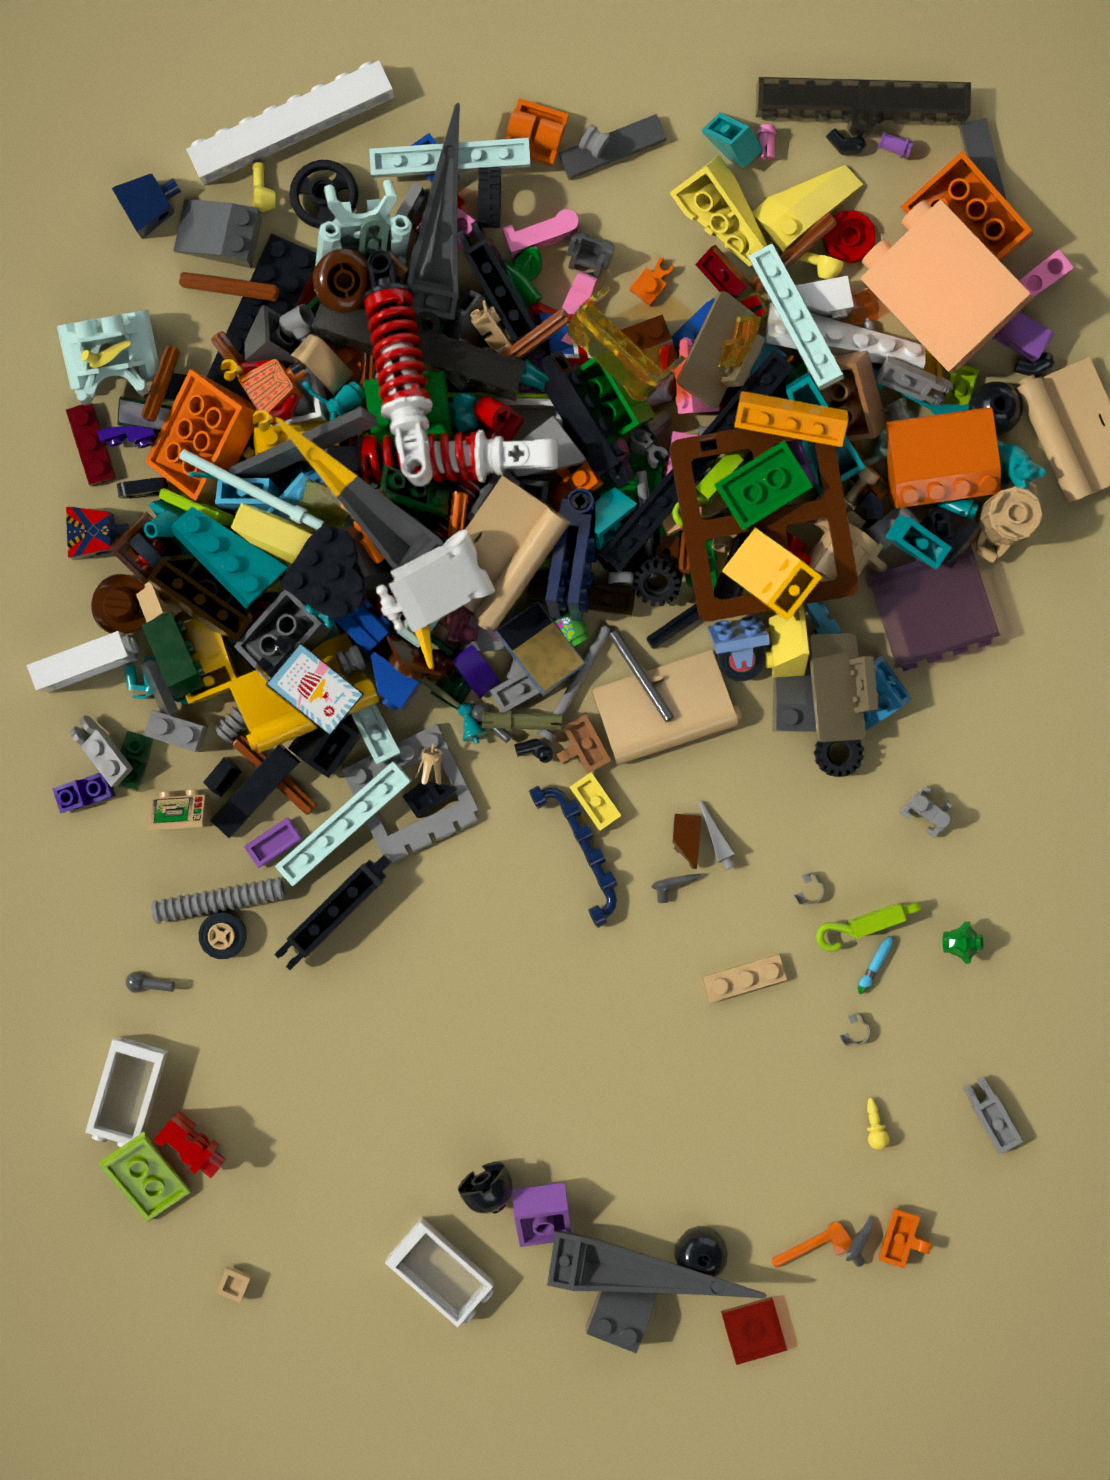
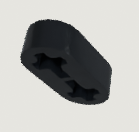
[117,477,168,499]

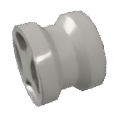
[579,124,610,159]

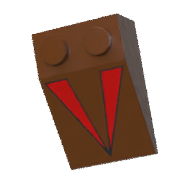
[612,314,678,409]

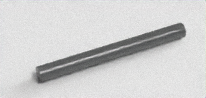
[609,630,674,722]

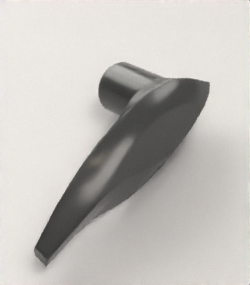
[651,874,701,903]
[846,1216,874,1267]

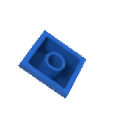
[371,652,422,711]

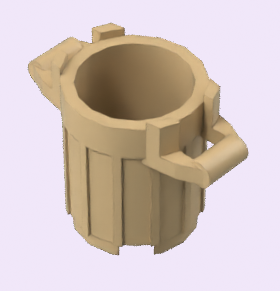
[975,482,1043,563]
[809,519,887,599]

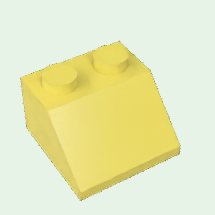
[765,605,809,678]

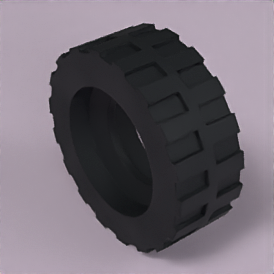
[478,167,501,228]

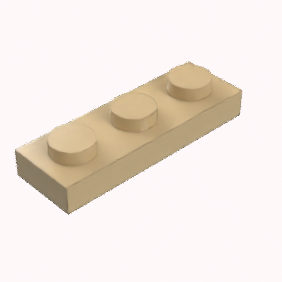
[702,954,787,1003]

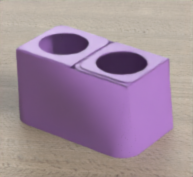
[992,312,1054,362]

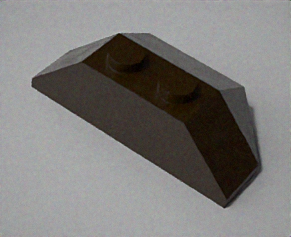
[147,554,253,642]

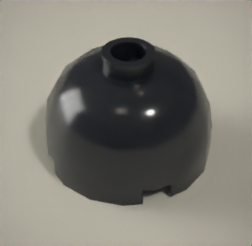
[458,1162,512,1214]
[674,1226,728,1277]

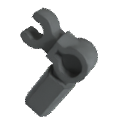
[628,410,672,469]

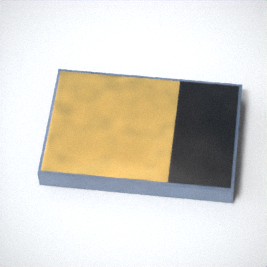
[495,601,586,696]

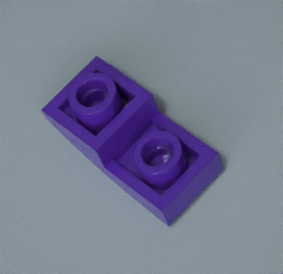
[97,426,158,449]
[452,644,500,698]
[52,773,116,814]

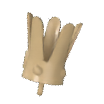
[415,744,443,785]

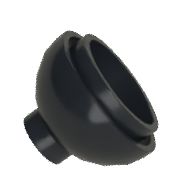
[969,381,1023,435]

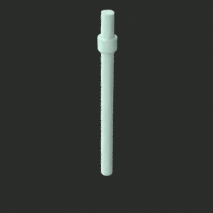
[180,449,325,530]

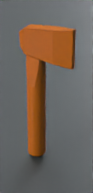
[772,1221,852,1268]

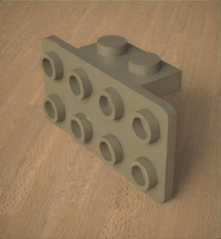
[677,291,765,409]
[808,633,879,742]

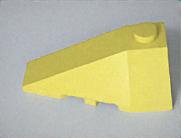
[670,155,767,267]
[752,165,863,253]
[231,503,317,572]

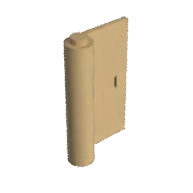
[1016,356,1110,504]
[463,475,570,631]
[592,650,742,765]

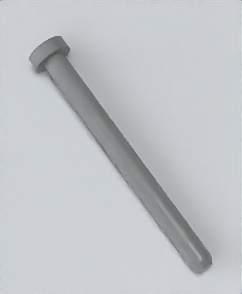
[537,625,610,742]

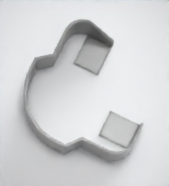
[794,873,824,905]
[840,1013,870,1046]

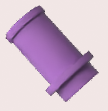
[878,132,914,159]

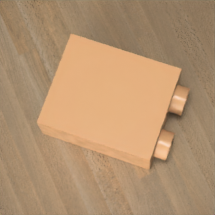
[860,199,1034,374]

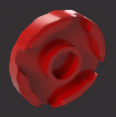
[822,210,876,264]

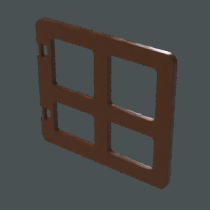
[670,428,859,621]

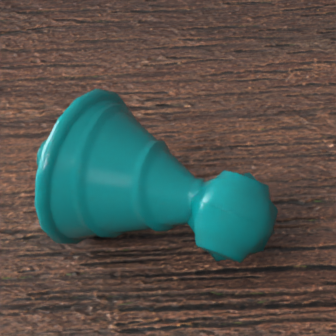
[458,703,487,744]

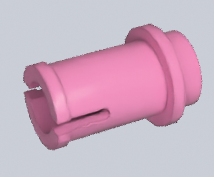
[757,124,778,160]

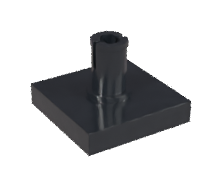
[920,505,981,568]

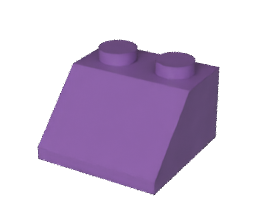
[512,1183,572,1247]

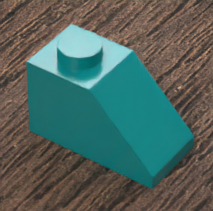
[701,112,763,168]
[595,487,638,551]
[884,515,952,570]

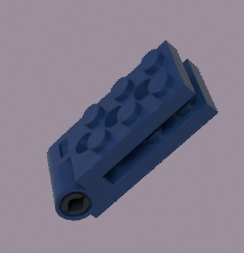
[546,488,597,622]

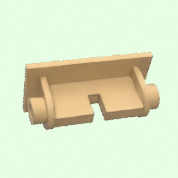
[470,300,514,355]

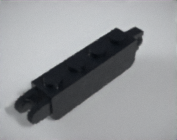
[457,221,547,359]
[541,351,635,487]
[274,854,392,970]

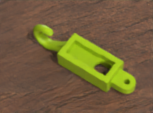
[672,449,751,527]
[816,901,922,952]

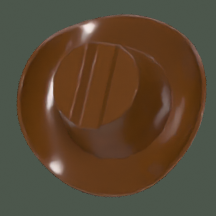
[313,249,372,312]
[91,574,146,634]

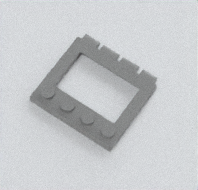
[341,724,479,863]

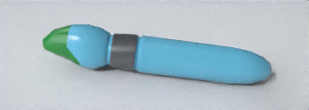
[858,936,893,994]

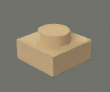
[216,1266,252,1303]

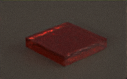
[721,1297,787,1365]

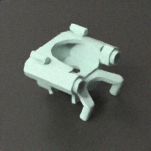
[315,180,412,265]
[57,310,159,405]

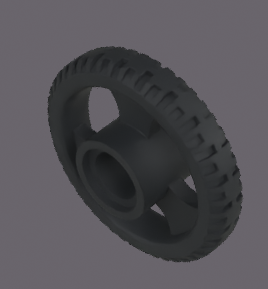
[290,160,358,229]

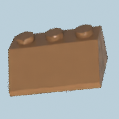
[807,351,886,441]

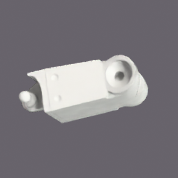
[377,530,495,632]

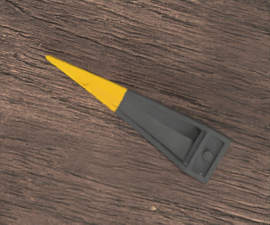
[276,417,445,570]

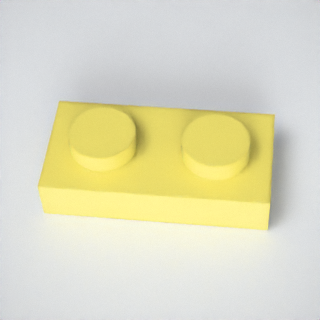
[570,772,621,831]

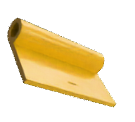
[227,632,379,753]

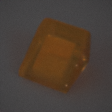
[850,288,879,325]

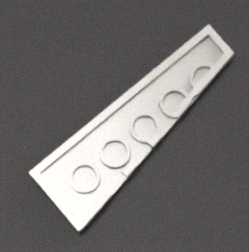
[765,302,926,370]

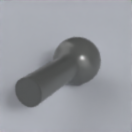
[470,703,513,743]
[126,971,175,993]

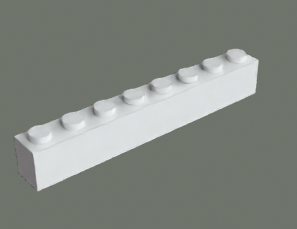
[186,60,394,185]

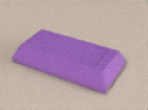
[244,817,303,869]

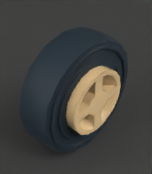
[198,912,247,960]

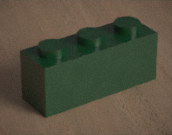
[142,611,206,700]

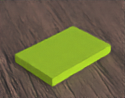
[99,1132,191,1222]

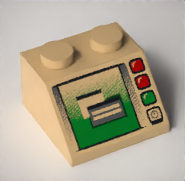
[148,789,211,831]

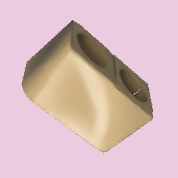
[290,334,353,396]

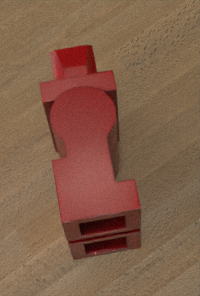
[153,1110,226,1179]

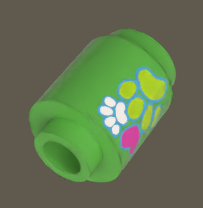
[554,608,590,647]

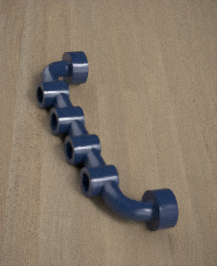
[529,786,618,928]

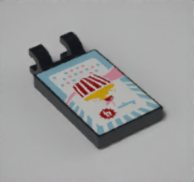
[255,635,364,737]

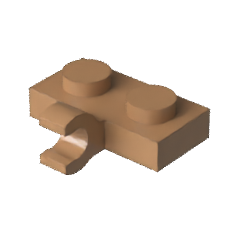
[556,714,611,774]

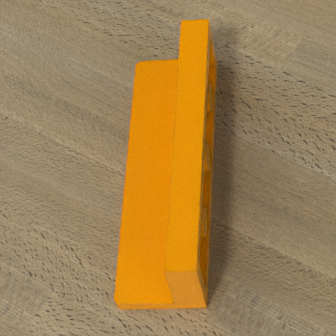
[734,391,848,447]

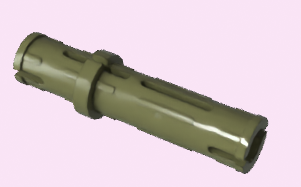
[482,710,563,731]

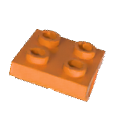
[506,98,569,167]

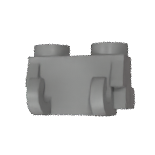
[899,785,953,838]

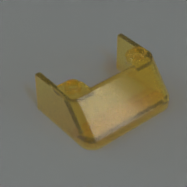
[567,284,686,401]

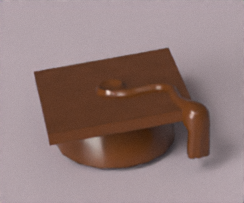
[386,635,442,680]

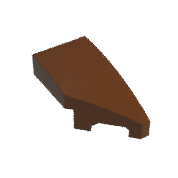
[672,814,701,869]

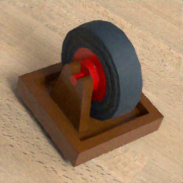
[108,511,182,584]

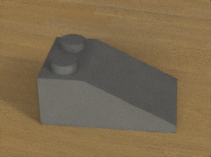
[173,199,263,268]
[234,589,334,682]
[773,657,816,732]
[586,1291,657,1354]

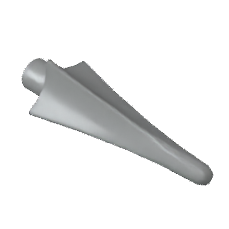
[699,801,735,870]

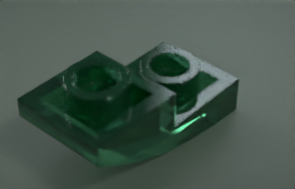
[118,731,154,792]

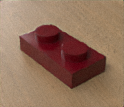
[695,244,750,299]

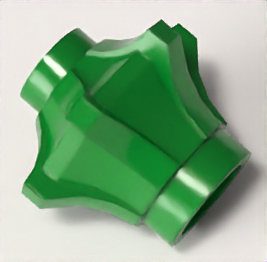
[942,921,983,964]

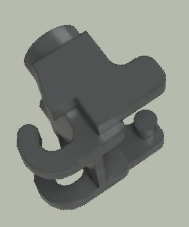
[567,231,615,279]

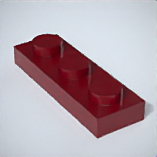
[66,402,116,487]

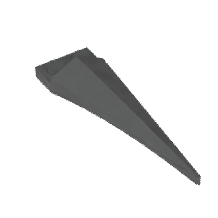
[403,102,460,321]
[547,1230,767,1298]

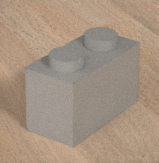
[144,710,208,752]

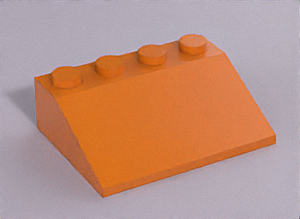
[900,151,1033,262]
[145,369,258,505]
[886,407,1001,509]

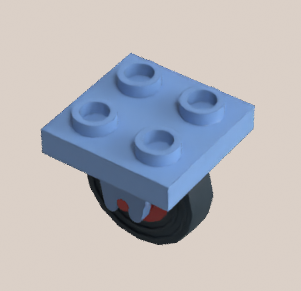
[708,616,770,681]

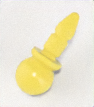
[867,1098,889,1150]

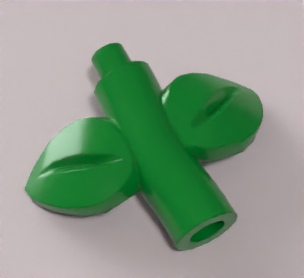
[484,246,543,307]

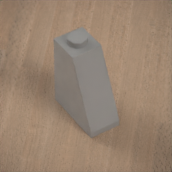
[505,416,587,479]

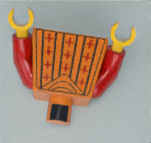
[221,359,308,432]

